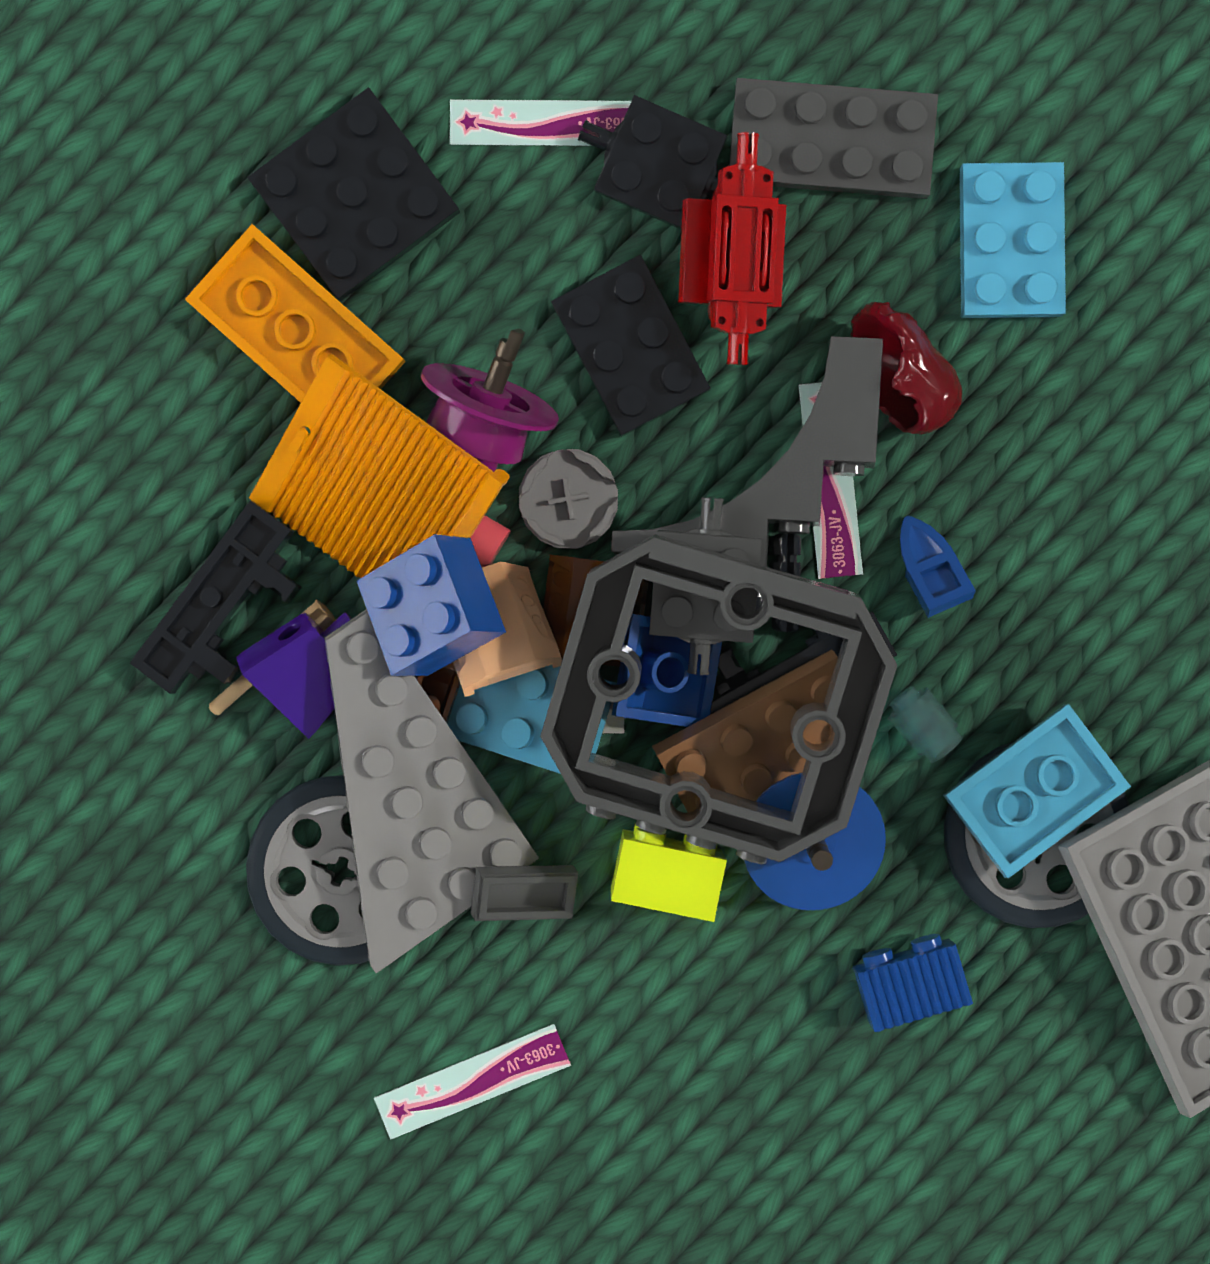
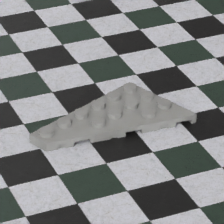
[324,609,539,973]

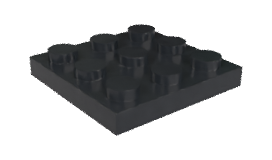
[247,87,460,302]

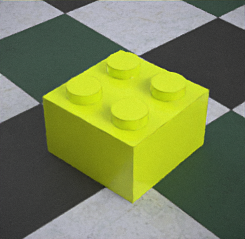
[611,823,727,922]

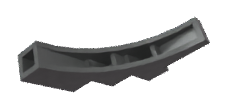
[611,336,883,567]

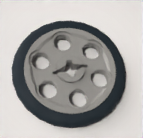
[944,742,1129,928]
[246,775,368,966]

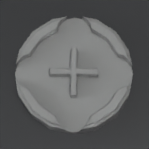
[519,449,618,549]

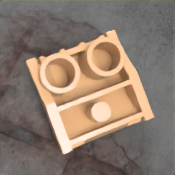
[453,561,562,697]

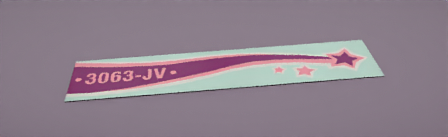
[450,99,631,146]
[799,382,863,579]
[374,1024,571,1140]

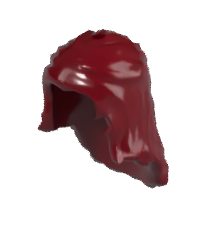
[850,302,962,435]

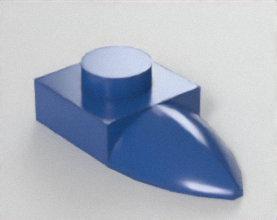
[900,515,976,618]

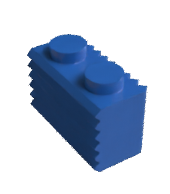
[853,934,973,1032]

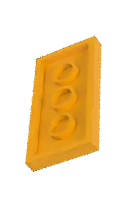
[185,224,406,403]

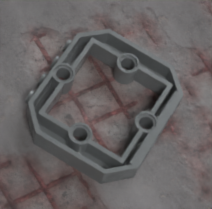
[540,534,897,864]

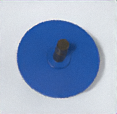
[744,773,886,910]

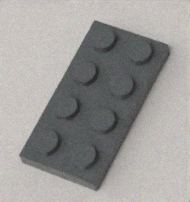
[729,78,938,199]

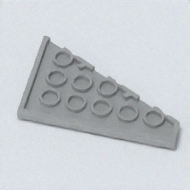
[1058,760,1210,1118]

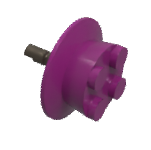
[421,328,559,472]

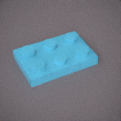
[960,162,1066,318]
[448,665,617,774]
[943,704,1131,878]

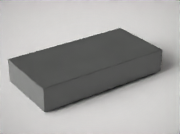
[471,865,578,921]

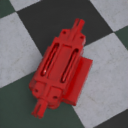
[678,132,787,365]

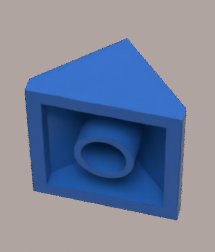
[612,614,722,727]

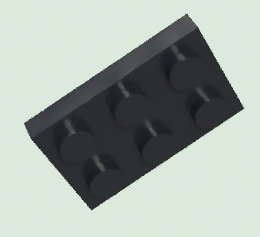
[551,254,711,437]

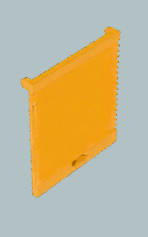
[249,353,510,578]

